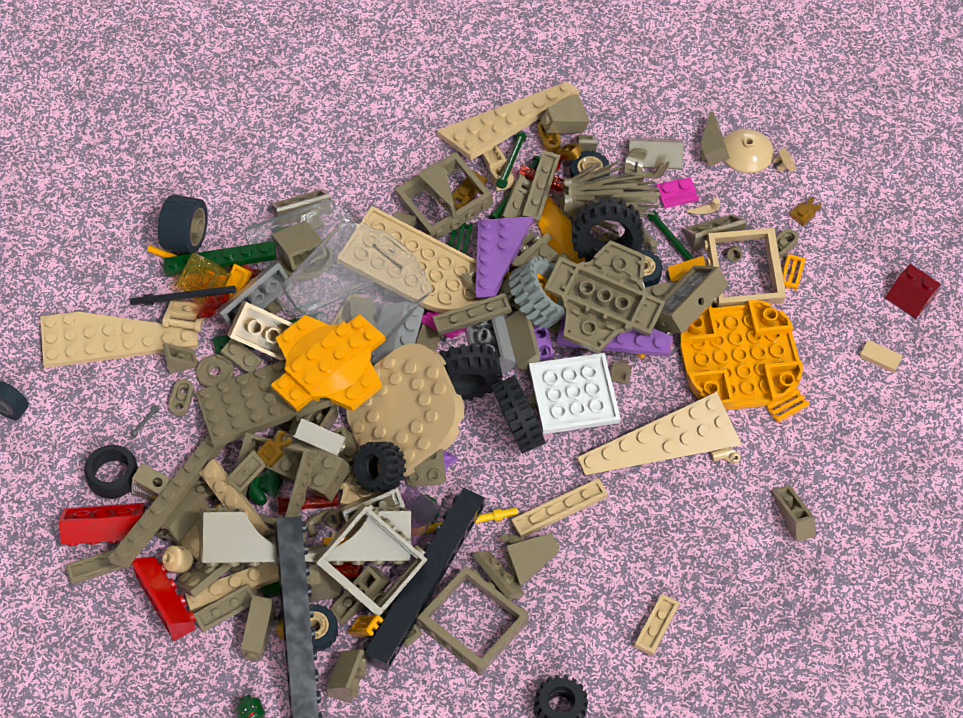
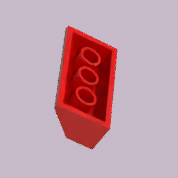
[59,502,145,546]
[131,557,196,642]

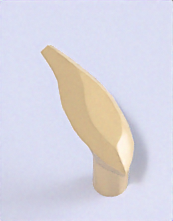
[686,198,720,214]

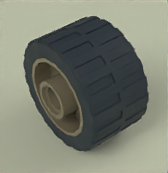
[157,194,208,254]

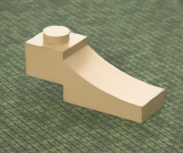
[481,145,514,191]

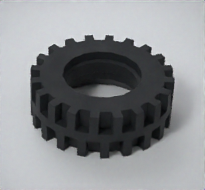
[572,197,644,263]
[439,343,503,401]
[491,375,546,454]

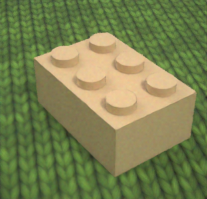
[227,300,294,361]

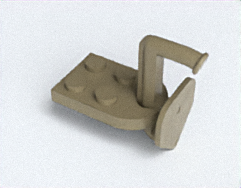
[175,503,249,598]

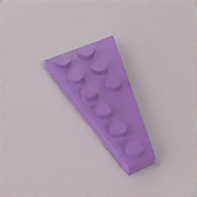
[476,217,534,298]
[556,317,673,357]

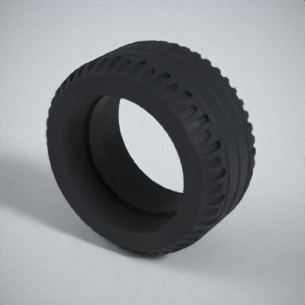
[84,444,138,499]

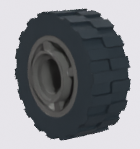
[0,381,29,420]

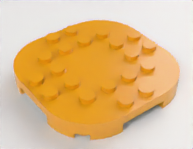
[679,300,803,410]

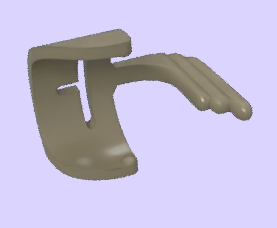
[623,150,670,181]

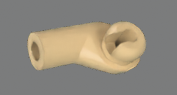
[711,448,741,464]

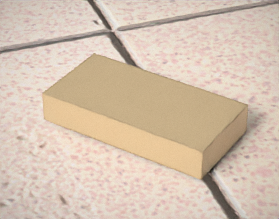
[859,340,903,373]

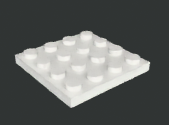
[529,353,621,434]

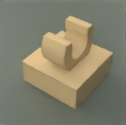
[774,148,797,172]

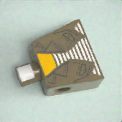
[131,463,170,502]

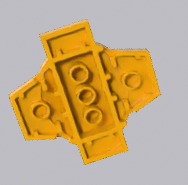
[271,314,386,412]

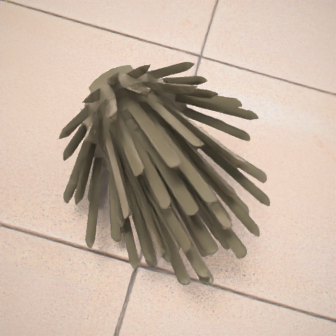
[562,160,661,235]

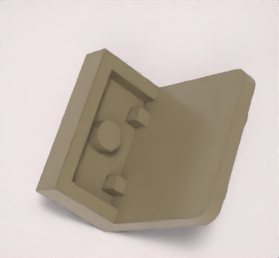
[406,449,447,487]

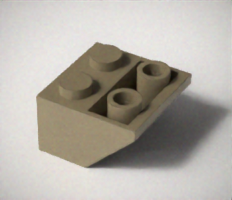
[326,649,368,704]

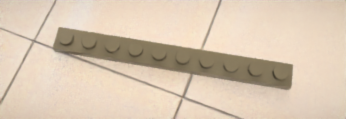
[108,434,227,568]

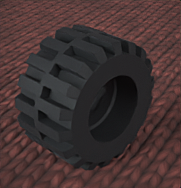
[352,441,406,492]
[534,675,588,718]

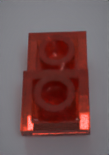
[196,294,230,319]

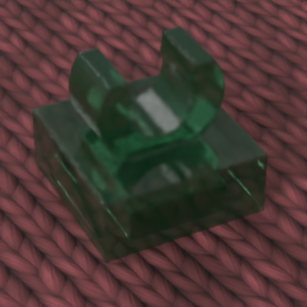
[259,470,283,497]

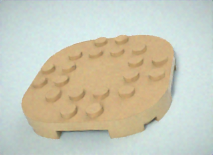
[346,343,464,477]

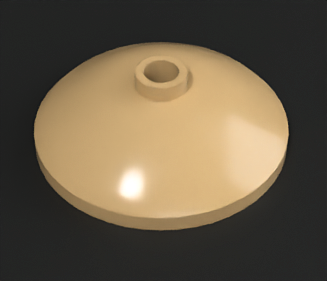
[724,129,774,173]

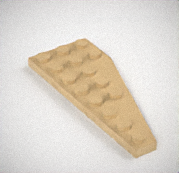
[40,312,199,368]

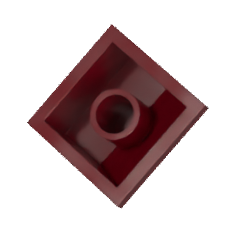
[885,264,941,319]

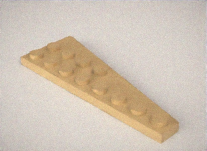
[437,82,579,160]
[576,392,742,475]

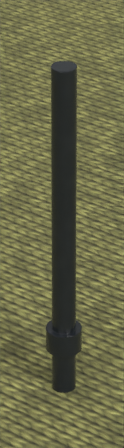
[130,286,236,306]

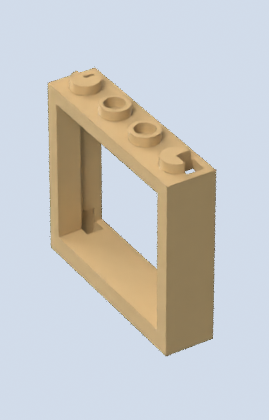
[704,228,786,308]

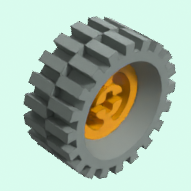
[509,256,566,329]

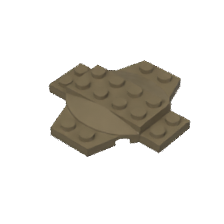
[544,240,665,354]

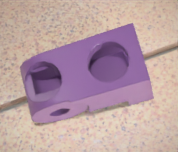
[533,325,553,361]

